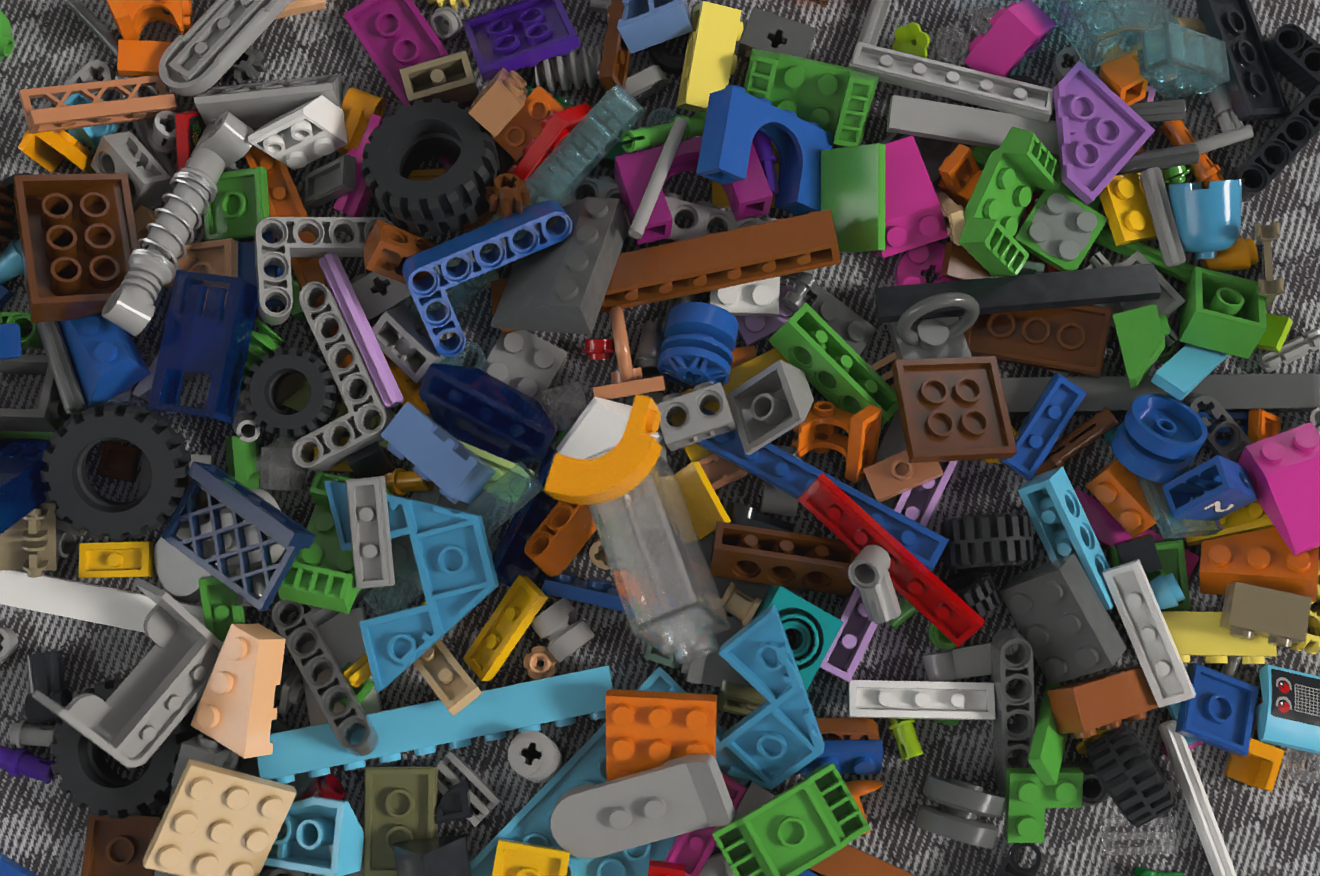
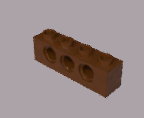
[709,521,857,596]

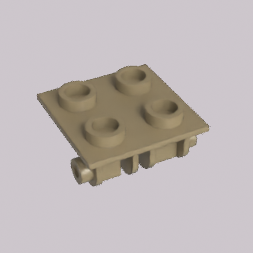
[0,502,57,578]

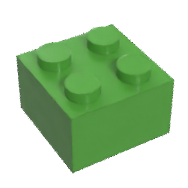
[1179,266,1267,359]

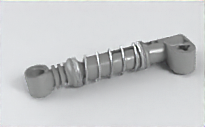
[101,111,255,336]

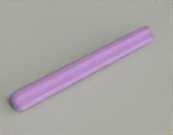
[319,253,403,408]

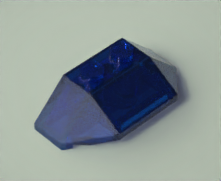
[418,363,557,465]

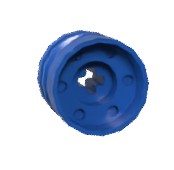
[657,302,739,389]

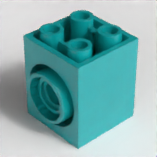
[734,585,844,691]

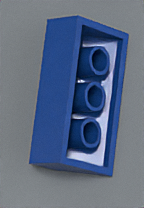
[58,312,151,409]

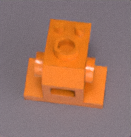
[106,0,193,40]
[792,401,882,483]

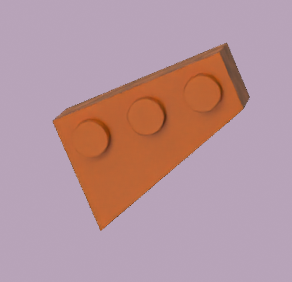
[1199,527,1319,602]

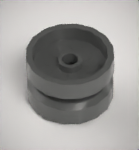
[915,775,1006,849]

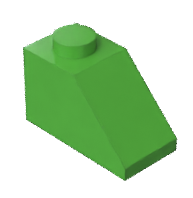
[1113,304,1171,389]

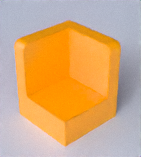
[1224,738,1285,792]

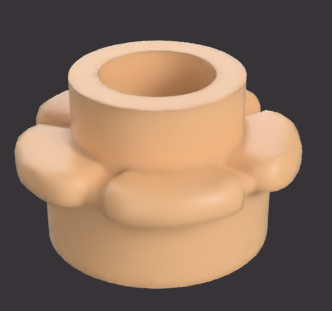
[523,645,558,680]

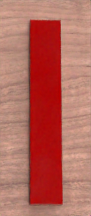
[797,473,985,647]

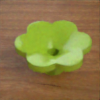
[892,22,930,58]

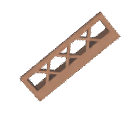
[18,75,177,134]

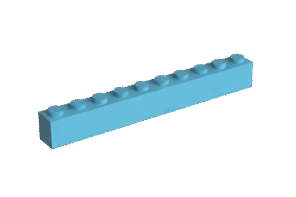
[257,665,614,784]

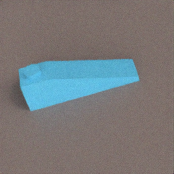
[264,797,364,876]

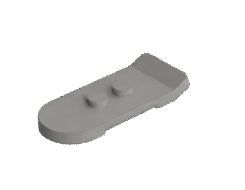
[159,0,295,96]
[550,754,736,858]

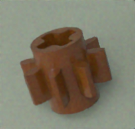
[485,173,530,218]

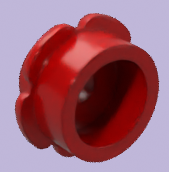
[582,338,615,360]

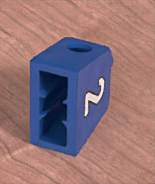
[1162,455,1257,521]

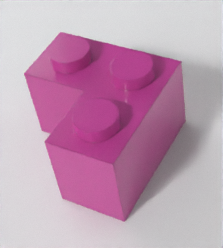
[964,0,1058,77]

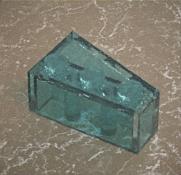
[1135,21,1230,100]

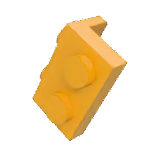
[18,130,95,174]

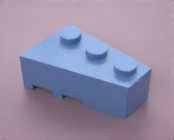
[617,0,694,54]
[381,402,496,504]

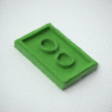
[821,143,885,253]

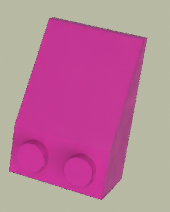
[872,135,948,258]
[1238,422,1320,556]

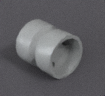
[530,598,595,663]

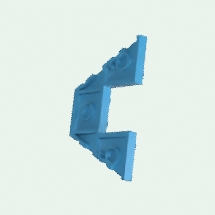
[324,480,499,692]
[664,604,825,790]

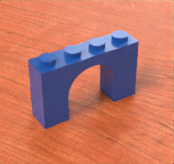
[696,85,834,216]

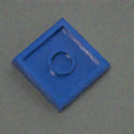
[1175,662,1259,757]

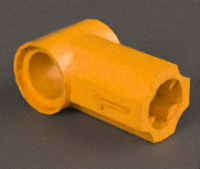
[335,87,386,155]

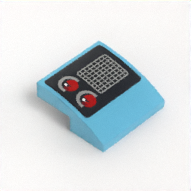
[1255,664,1320,755]

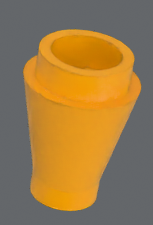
[1202,237,1258,271]

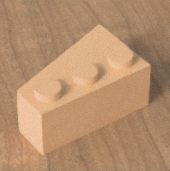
[190,624,286,758]

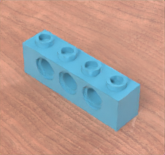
[1018,466,1115,610]

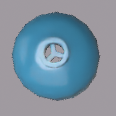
[1169,179,1242,259]

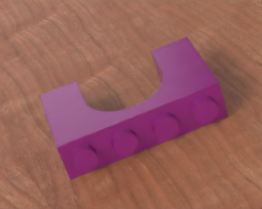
[614,136,773,245]

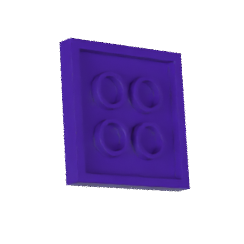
[462,0,581,81]

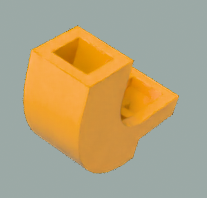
[544,394,662,505]

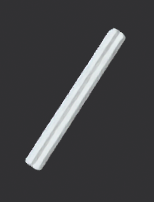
[1158,720,1237,876]

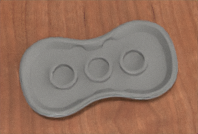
[154,488,285,603]

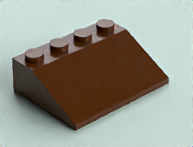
[14,173,139,323]

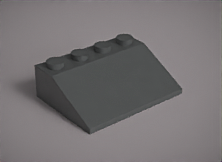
[491,197,629,335]

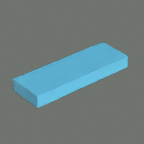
[1151,343,1229,401]

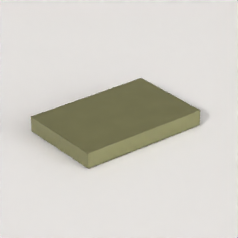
[363,765,438,876]

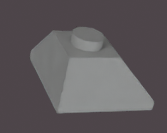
[726,360,814,455]

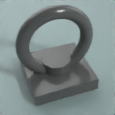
[886,292,980,359]

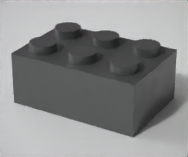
[999,553,1127,686]

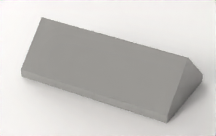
[194,74,343,129]

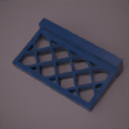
[161,461,316,611]

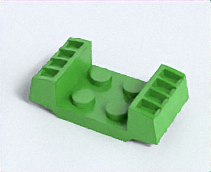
[744,48,879,147]
[959,126,1062,277]
[278,472,392,614]
[712,763,871,876]

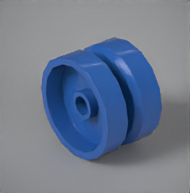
[1111,394,1208,483]

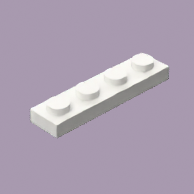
[1102,559,1196,708]
[848,680,995,720]

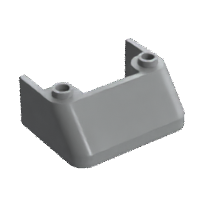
[32,577,223,768]

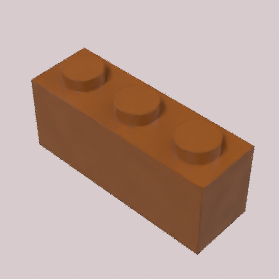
[1047,665,1158,739]

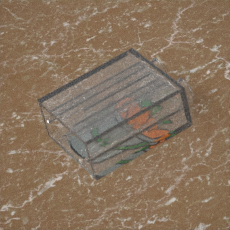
[585,446,731,664]

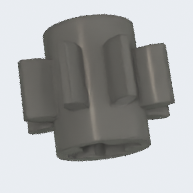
[226,45,266,85]

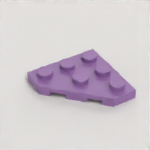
[1053,60,1155,205]

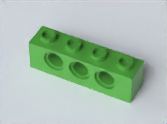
[768,303,899,427]

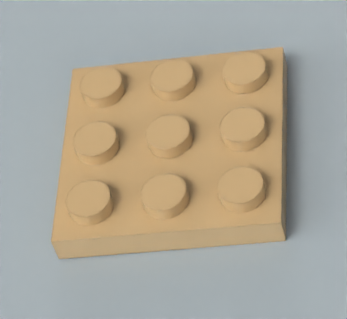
[143,759,297,876]

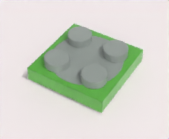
[1014,189,1108,272]

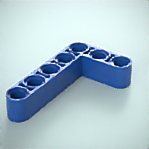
[402,200,572,357]

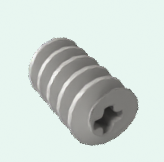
[535,46,604,91]
[508,731,562,783]

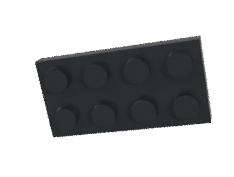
[1196,0,1290,121]

